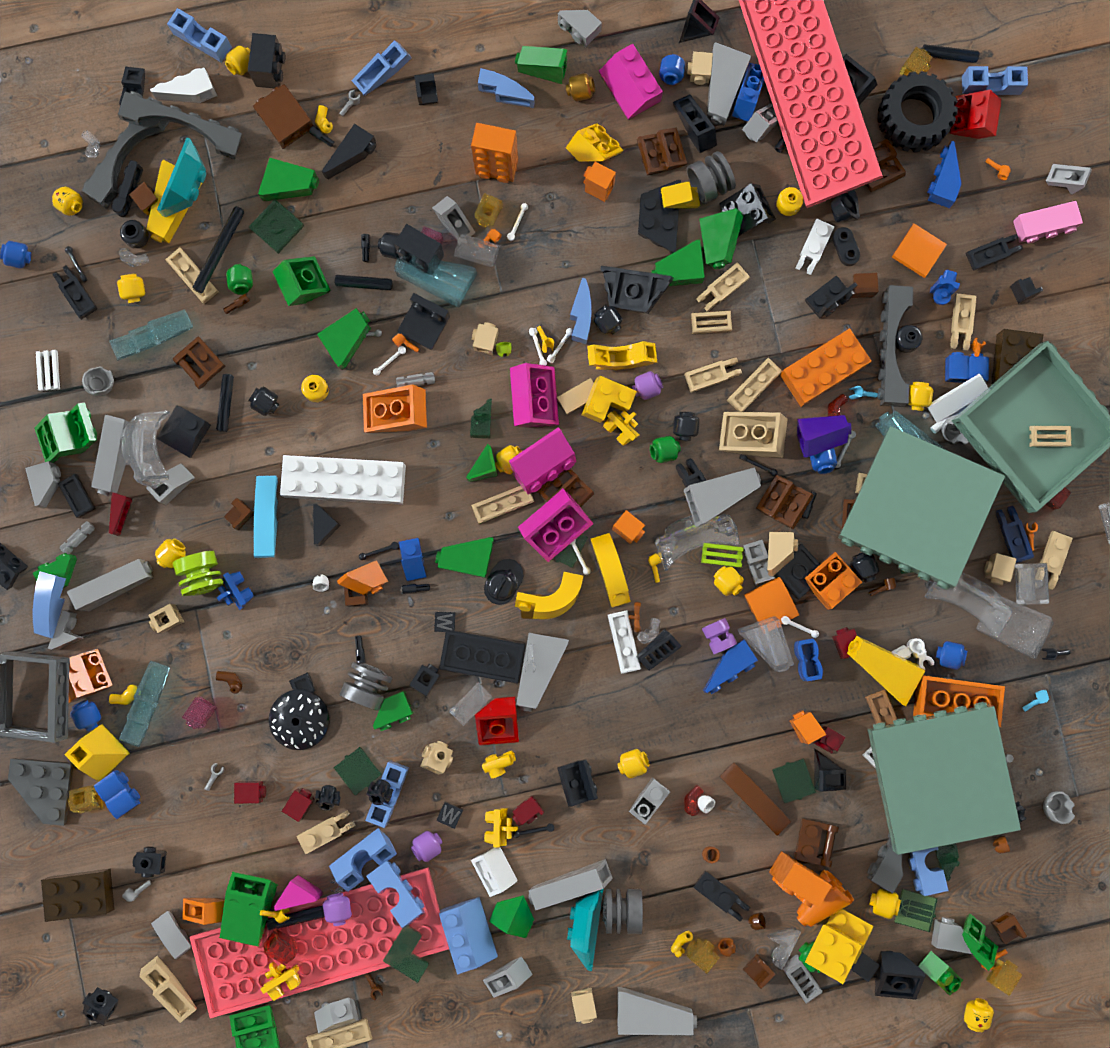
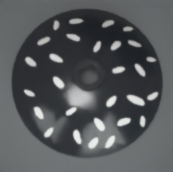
[269,689,330,750]

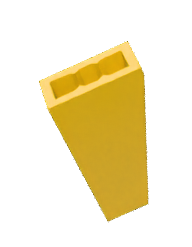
[147,160,202,244]
[847,636,925,706]

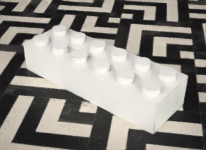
[280,455,406,505]

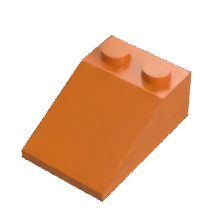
[363,384,427,433]

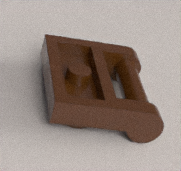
[173,336,226,389]
[794,818,839,867]

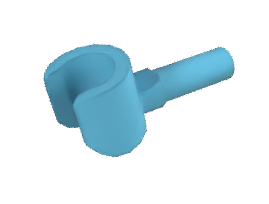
[849,386,878,400]
[1022,690,1049,712]

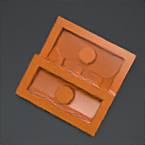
[892,224,947,278]
[744,577,799,633]

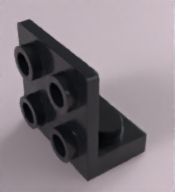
[719,183,776,237]
[805,275,858,319]
[398,293,450,350]

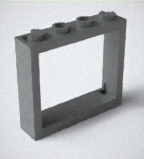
[0,651,70,743]

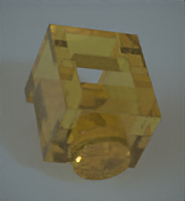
[474,193,503,227]
[68,785,103,814]

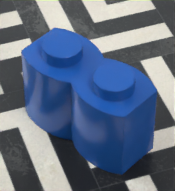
[945,352,989,383]
[794,638,823,681]
[94,770,140,819]

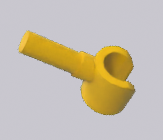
[537,326,554,353]
[648,553,662,583]
[260,908,290,923]

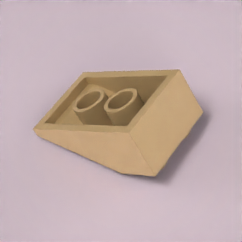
[719,412,788,458]

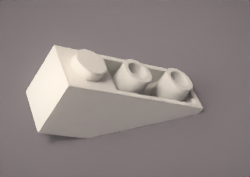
[150,68,217,103]

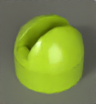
[495,342,512,357]

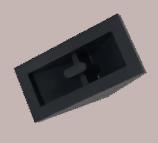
[313,504,341,546]

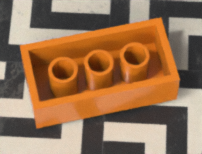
[471,123,518,183]
[780,328,872,407]
[913,676,1005,727]
[769,851,832,908]

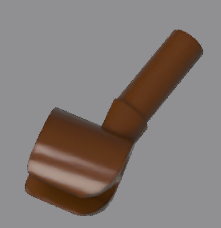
[869,578,896,596]
[364,973,383,1000]

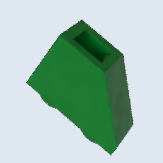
[33,553,77,588]
[373,691,414,731]
[918,951,963,996]

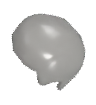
[82,366,114,397]
[941,415,969,444]
[1043,791,1075,824]

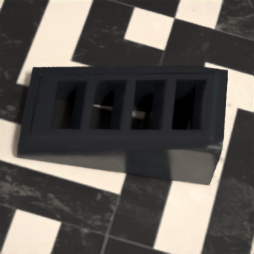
[636,629,682,671]

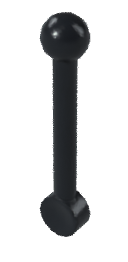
[65,246,88,282]
[739,454,778,476]
[359,542,399,561]
[512,823,554,838]

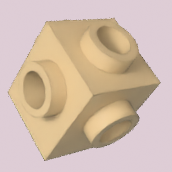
[420,741,453,775]

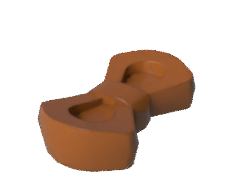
[629,602,641,633]

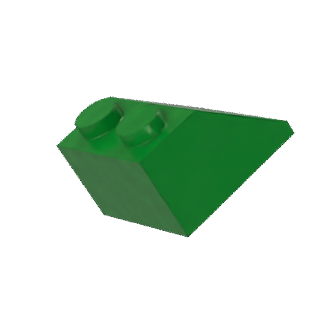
[272,256,331,306]

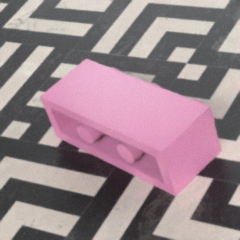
[1013,201,1083,244]

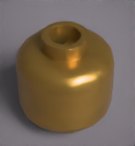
[566,73,595,102]

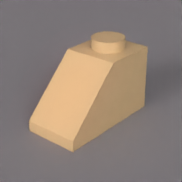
[767,532,798,576]

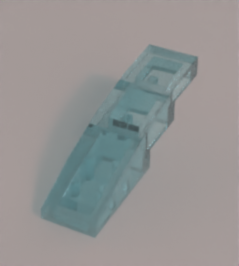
[109,309,193,361]
[119,661,170,747]

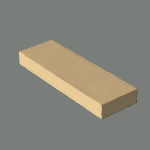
[165,247,219,304]
[727,358,782,412]
[471,486,534,524]
[306,1018,372,1048]

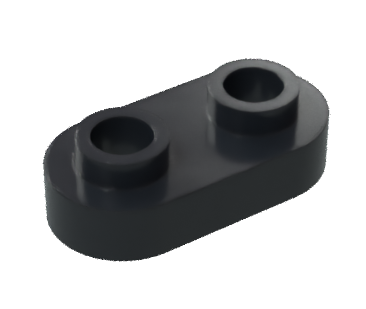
[832,227,860,266]

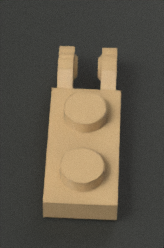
[696,262,750,312]
[950,293,976,350]
[684,358,742,393]
[1036,531,1073,590]
[296,810,356,854]

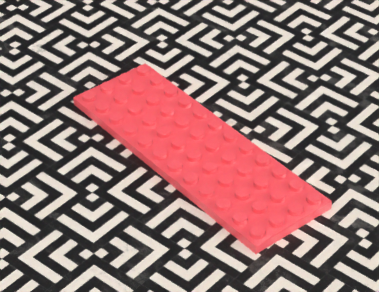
[739,0,883,208]
[190,867,449,1018]

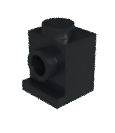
[410,663,441,696]

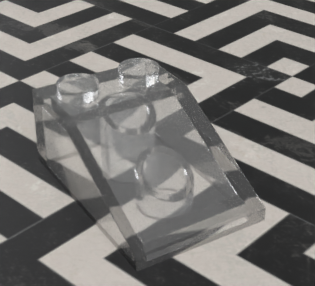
[976,594,1053,659]

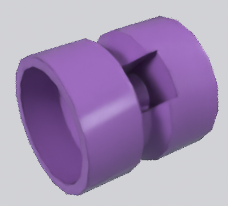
[702,618,737,654]

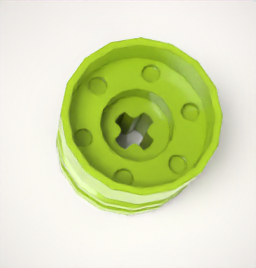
[173,551,224,596]

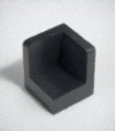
[414,73,438,105]
[1010,277,1043,304]

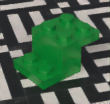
[34,403,97,463]

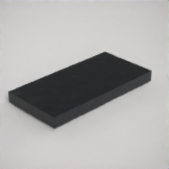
[439,629,525,684]

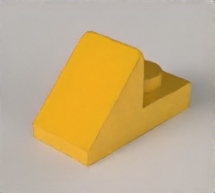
[661,182,700,208]

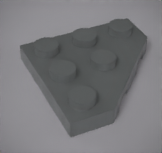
[8,758,73,826]

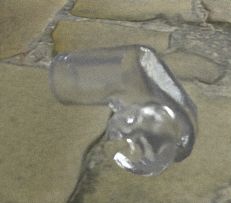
[81,130,100,158]
[119,248,149,267]
[637,618,661,644]

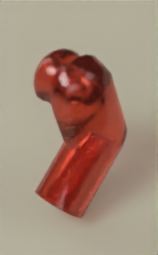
[828,394,848,416]
[684,785,704,816]

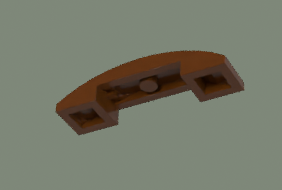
[719,762,791,836]

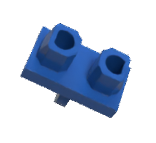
[930,270,960,305]
[217,571,254,610]

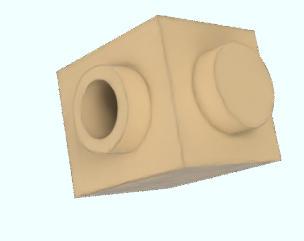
[687,51,713,85]
[472,322,499,355]
[984,553,1016,585]
[571,988,597,1024]

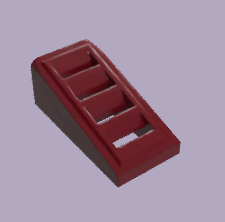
[109,492,132,536]

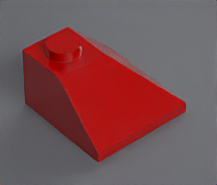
[475,697,519,745]

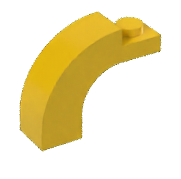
[587,341,657,370]
[591,533,631,607]
[515,572,583,619]

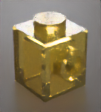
[899,46,932,76]
[686,938,720,974]
[986,959,1022,996]

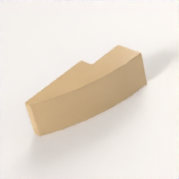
[140,956,197,1023]

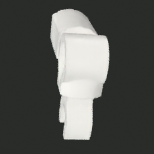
[892,638,934,670]

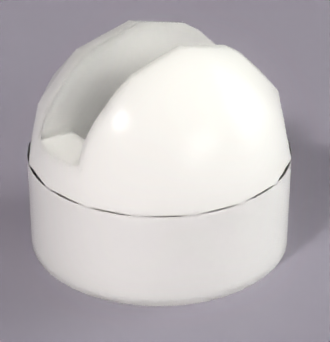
[313,575,329,592]
[697,795,715,813]

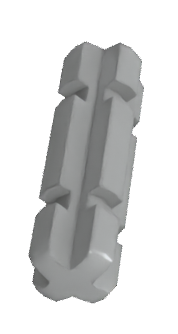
[396,372,435,387]
[60,521,95,554]

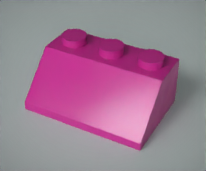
[599,44,663,120]
[510,363,559,428]
[509,427,577,495]
[518,489,594,562]

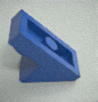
[399,538,427,581]

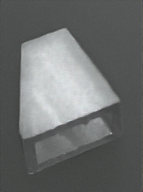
[737,616,794,672]

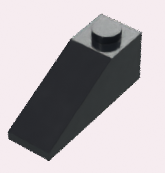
[673,94,717,153]
[322,123,376,179]

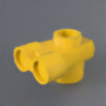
[482,751,516,778]

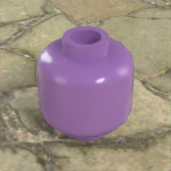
[632,371,663,400]
[411,831,442,862]
[323,893,352,926]

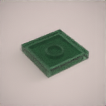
[249,199,304,254]

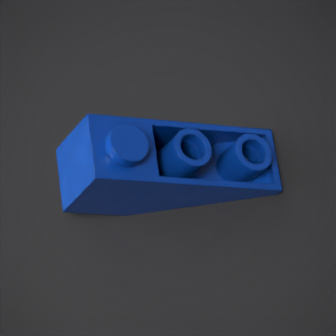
[732,62,764,121]
[927,141,961,208]
[703,640,758,694]

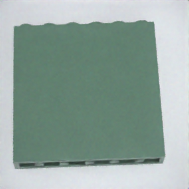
[951,341,1110,513]
[838,426,1005,590]
[868,702,1021,855]

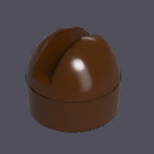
[748,912,766,930]

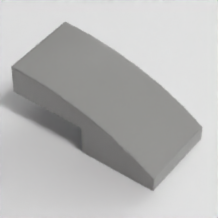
[743,540,775,586]
[151,911,192,959]

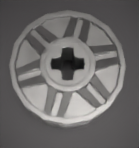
[687,151,736,204]
[339,662,392,710]
[603,889,643,934]

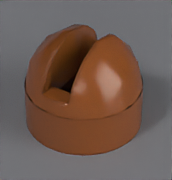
[993,836,1010,854]
[702,846,720,864]
[718,938,736,957]

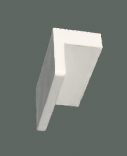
[471,847,517,897]

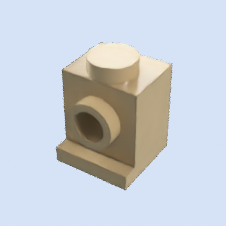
[149,604,184,633]

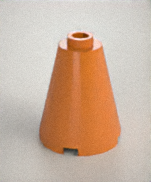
[797,870,854,927]

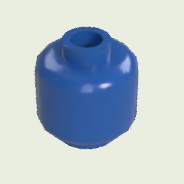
[659,54,685,85]
[0,241,32,269]
[810,448,838,474]
[936,641,967,670]
[70,700,102,731]

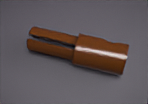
[223,294,250,314]

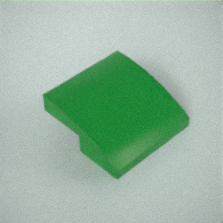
[962,913,998,971]
[229,1005,280,1048]

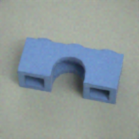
[167,8,232,63]
[962,66,1028,95]
[365,761,409,828]
[329,828,397,892]
[908,847,948,896]
[366,861,425,928]

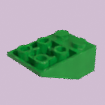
[219,872,278,947]

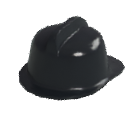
[831,189,860,222]
[484,559,524,605]

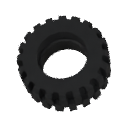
[877,71,958,152]

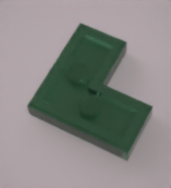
[383,925,429,983]

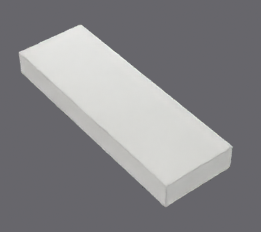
[927,374,988,423]
[608,610,641,674]

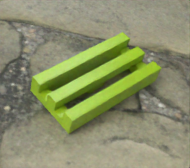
[701,543,744,568]

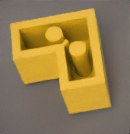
[582,376,637,423]

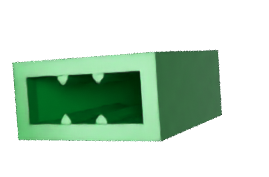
[515,46,567,84]
[258,158,319,201]
[699,208,743,269]
[651,240,705,287]
[317,308,371,370]
[435,537,494,579]

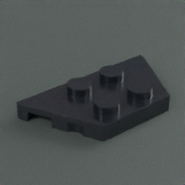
[638,180,681,254]
[601,266,674,314]

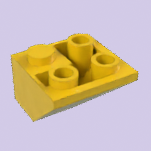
[566,123,624,162]
[64,724,130,782]

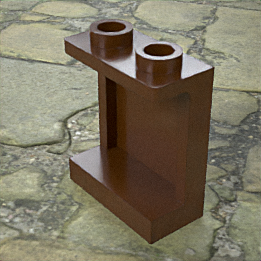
[253,84,313,149]

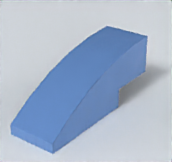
[351,40,412,95]
[478,68,535,108]
[570,278,591,344]
[33,572,66,638]

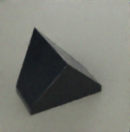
[679,0,720,43]
[814,748,846,792]

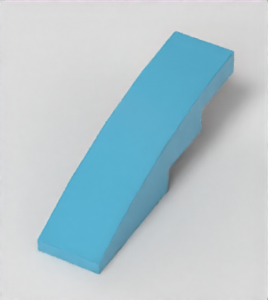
[254,476,278,558]

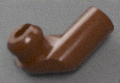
[216,671,242,694]

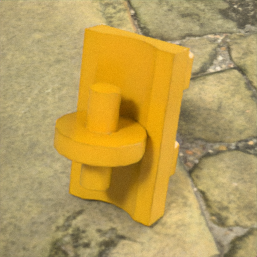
[603,410,640,446]
[484,808,518,848]
[260,962,301,1001]

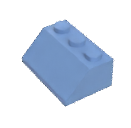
[439,897,498,974]

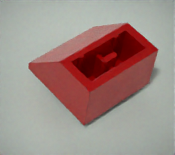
[949,90,1002,139]

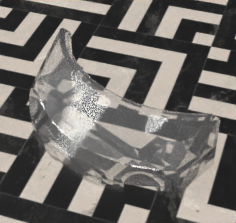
[121,411,170,489]
[655,514,740,571]
[924,573,1013,638]

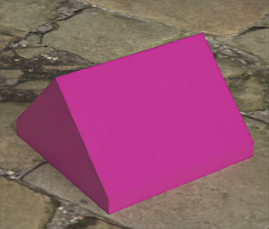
[274,875,323,911]

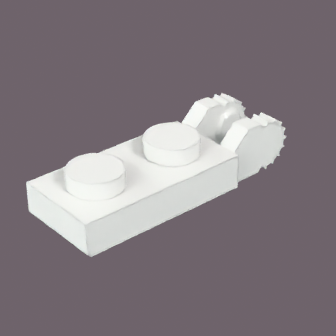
[796,219,834,275]

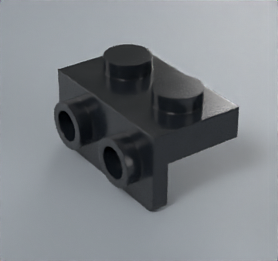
[0,543,28,590]
[557,759,598,807]

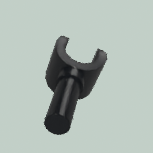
[1041,648,1071,660]

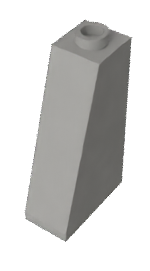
[707,42,751,126]
[91,415,137,496]
[684,467,761,527]
[67,559,153,611]
[516,633,569,712]
[529,859,613,910]
[617,987,697,1035]

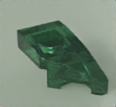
[470,399,492,439]
[935,843,960,881]

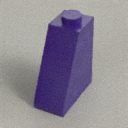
[796,415,852,457]

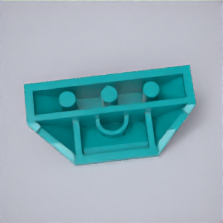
[157,138,206,217]
[567,888,604,971]

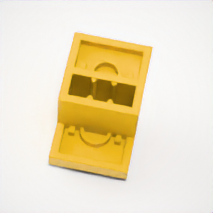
[805,909,874,984]

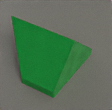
[466,444,498,482]
[489,895,534,938]

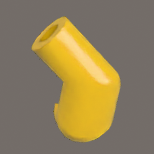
[315,105,333,133]

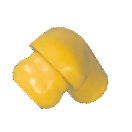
[109,685,138,705]
[671,931,693,958]

